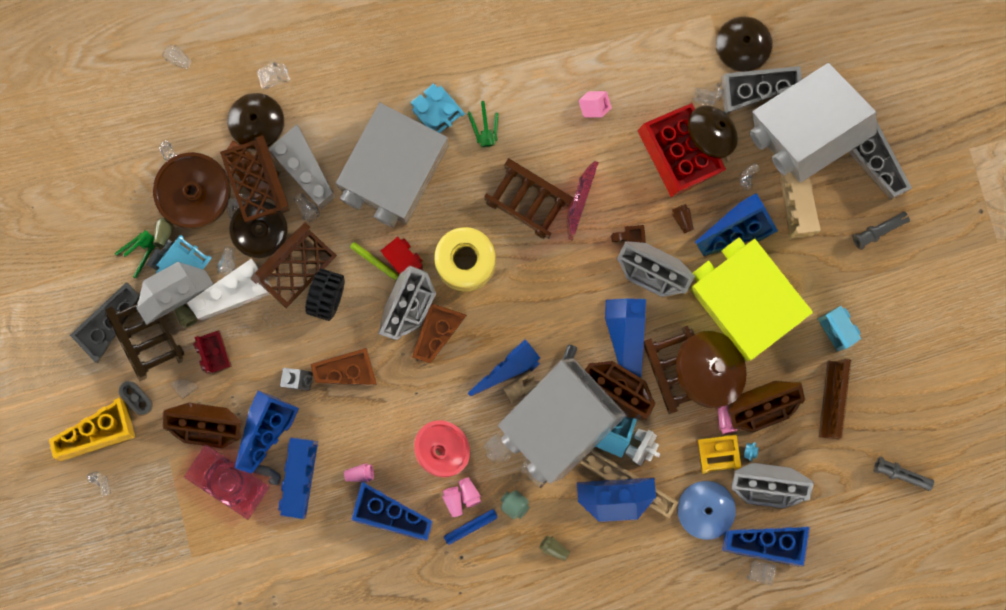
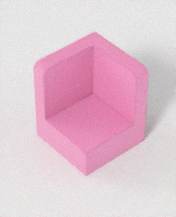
[579,91,611,117]

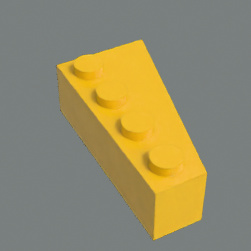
[49,397,135,461]

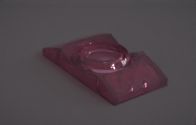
[567,161,599,241]
[184,444,270,520]

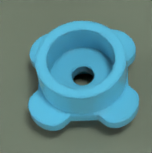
[744,442,759,462]

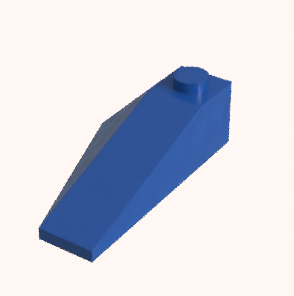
[695,193,778,256]
[605,298,646,378]
[468,339,540,396]
[234,390,299,474]

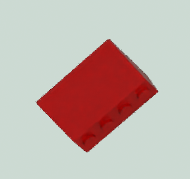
[637,103,726,197]

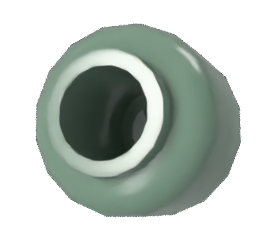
[501,490,530,519]

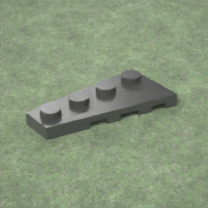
[70,282,140,363]

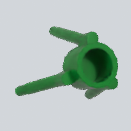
[468,100,499,147]
[115,230,156,278]

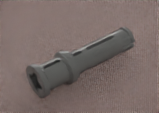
[853,211,910,250]
[874,456,934,491]

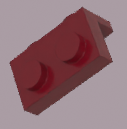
[193,330,232,374]

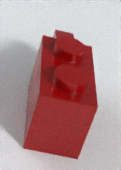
[381,236,424,275]

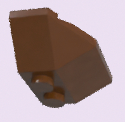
[585,361,656,420]
[728,381,805,433]
[163,403,241,448]

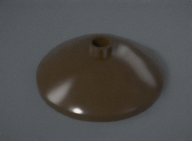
[716,16,773,72]
[227,93,284,149]
[688,105,738,158]
[229,201,288,258]

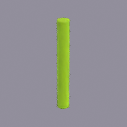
[350,242,399,281]

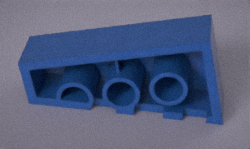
[351,482,433,542]

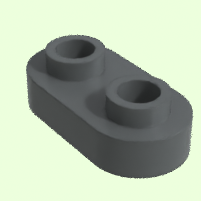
[119,381,153,415]

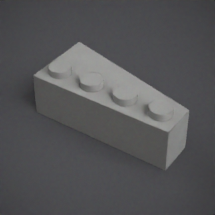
[721,66,802,114]
[849,121,912,200]
[269,124,335,209]

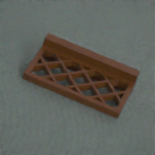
[220,135,290,224]
[250,222,337,309]
[819,359,851,440]

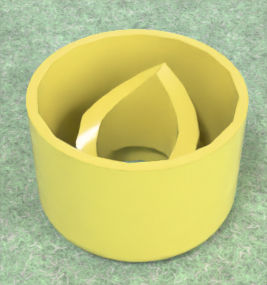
[434,227,496,292]

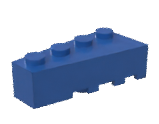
[278,437,318,519]
[722,527,810,567]

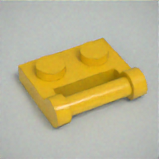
[697,435,741,474]

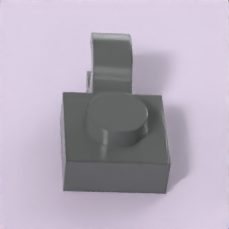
[146,239,174,270]

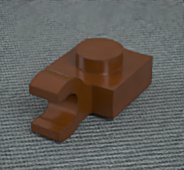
[611,225,646,243]

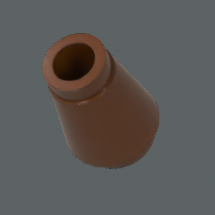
[672,204,694,233]

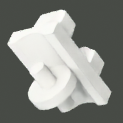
[625,429,661,466]

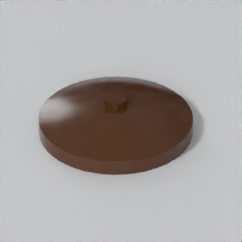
[153,152,231,229]
[676,331,747,408]

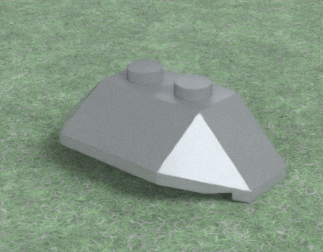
[617,241,695,297]
[137,262,214,325]
[378,266,436,340]
[731,463,814,508]

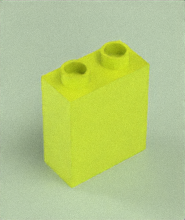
[689,237,813,362]

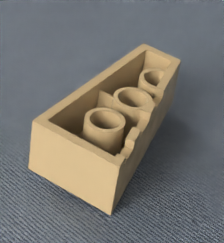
[780,172,821,239]

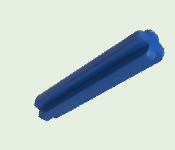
[444,509,498,545]

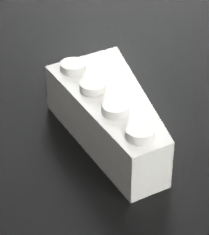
[187,259,271,321]

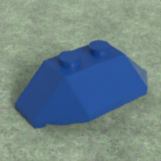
[577,477,656,522]

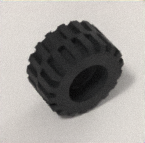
[305,268,345,321]

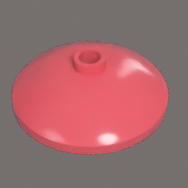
[414,420,470,477]

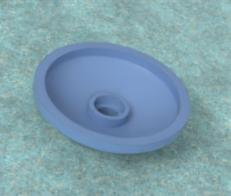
[677,481,736,540]

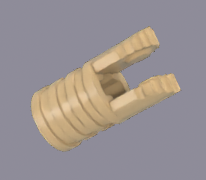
[503,372,539,403]

